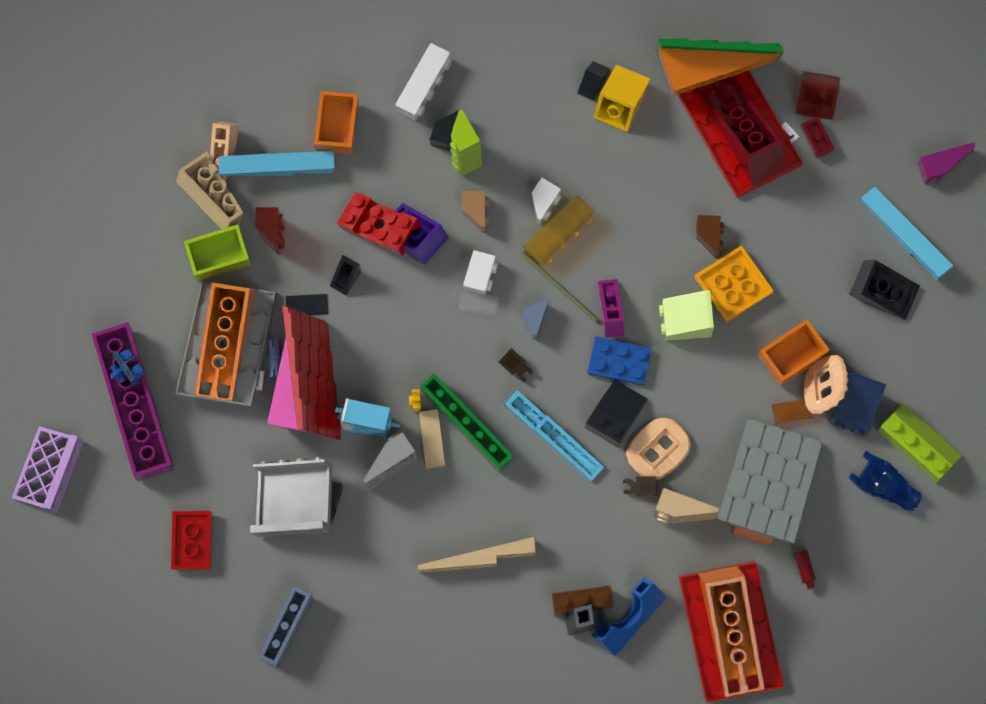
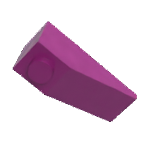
[918,142,976,184]
[598,279,624,338]

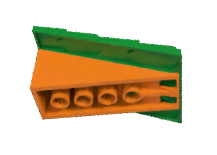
[656,38,784,96]

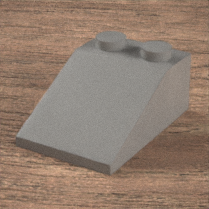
[364,432,417,491]

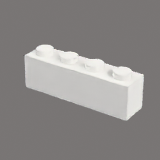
[395,43,452,121]

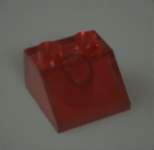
[796,71,840,120]

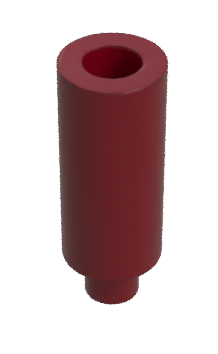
[794,549,816,590]

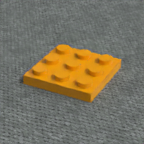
[694,245,774,323]

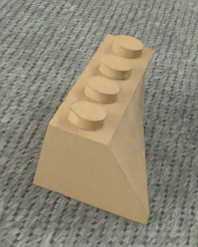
[176,152,243,229]

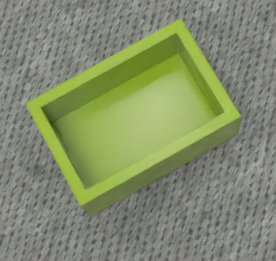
[184,224,251,282]

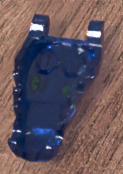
[848,451,921,512]

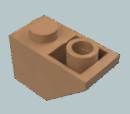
[462,191,489,232]

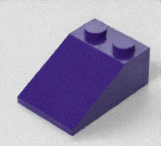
[379,203,449,265]

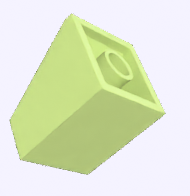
[659,290,714,341]

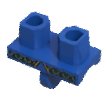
[110,349,145,386]

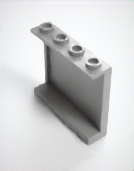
[250,457,333,537]

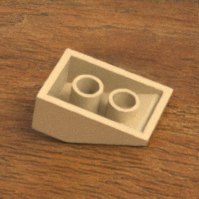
[654,488,719,524]

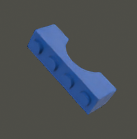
[592,577,667,656]

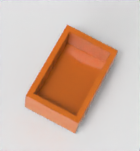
[314,91,359,155]
[758,319,830,387]

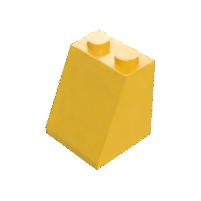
[593,64,650,132]

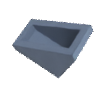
[521,299,548,340]

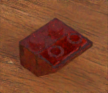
[255,207,285,255]

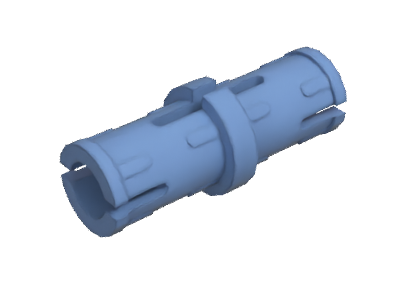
[267,339,282,379]

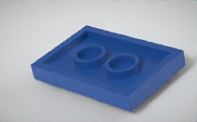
[588,336,652,386]

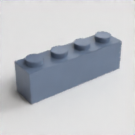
[258,586,313,669]

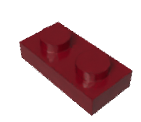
[801,117,834,158]

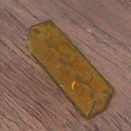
[524,195,593,266]

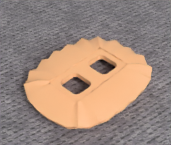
[803,355,848,415]
[626,417,691,480]

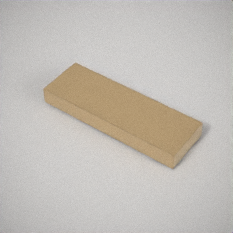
[419,409,445,469]

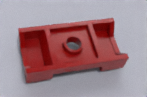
[337,192,422,256]

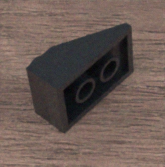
[849,260,920,320]
[585,380,648,448]

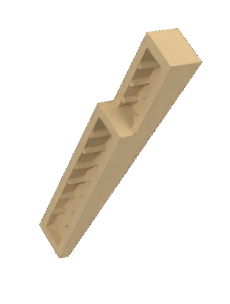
[418,537,535,573]

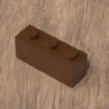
[552,585,614,616]

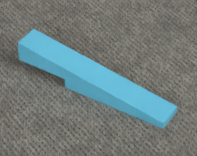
[218,151,334,176]
[860,187,953,281]
[503,390,604,481]

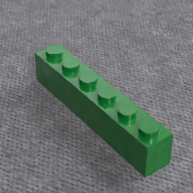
[420,373,514,474]

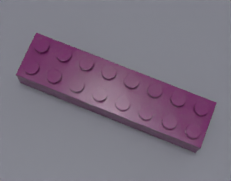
[91,322,175,481]

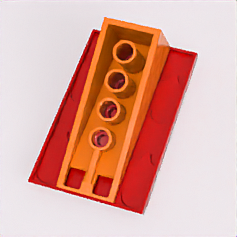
[679,561,784,703]

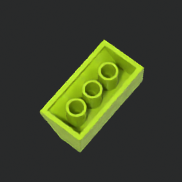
[450,109,482,176]
[878,404,962,484]

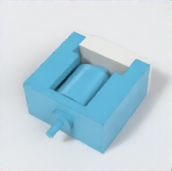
[335,399,400,440]

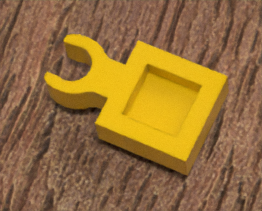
[409,389,422,412]

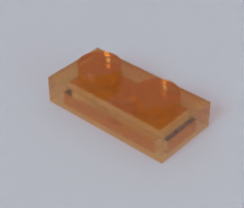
[771,399,814,425]

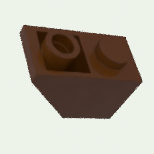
[696,215,724,258]

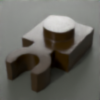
[498,348,533,382]
[623,476,657,496]

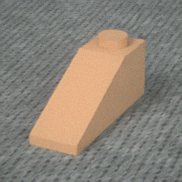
[210,122,239,182]

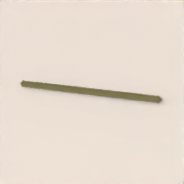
[521,252,599,322]

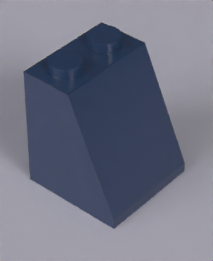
[830,372,886,436]

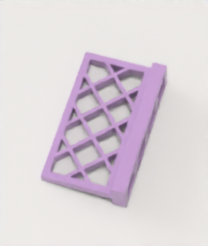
[12,426,84,513]

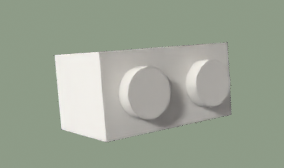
[463,250,498,296]

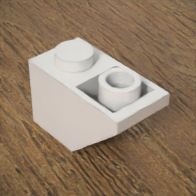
[532,178,562,225]

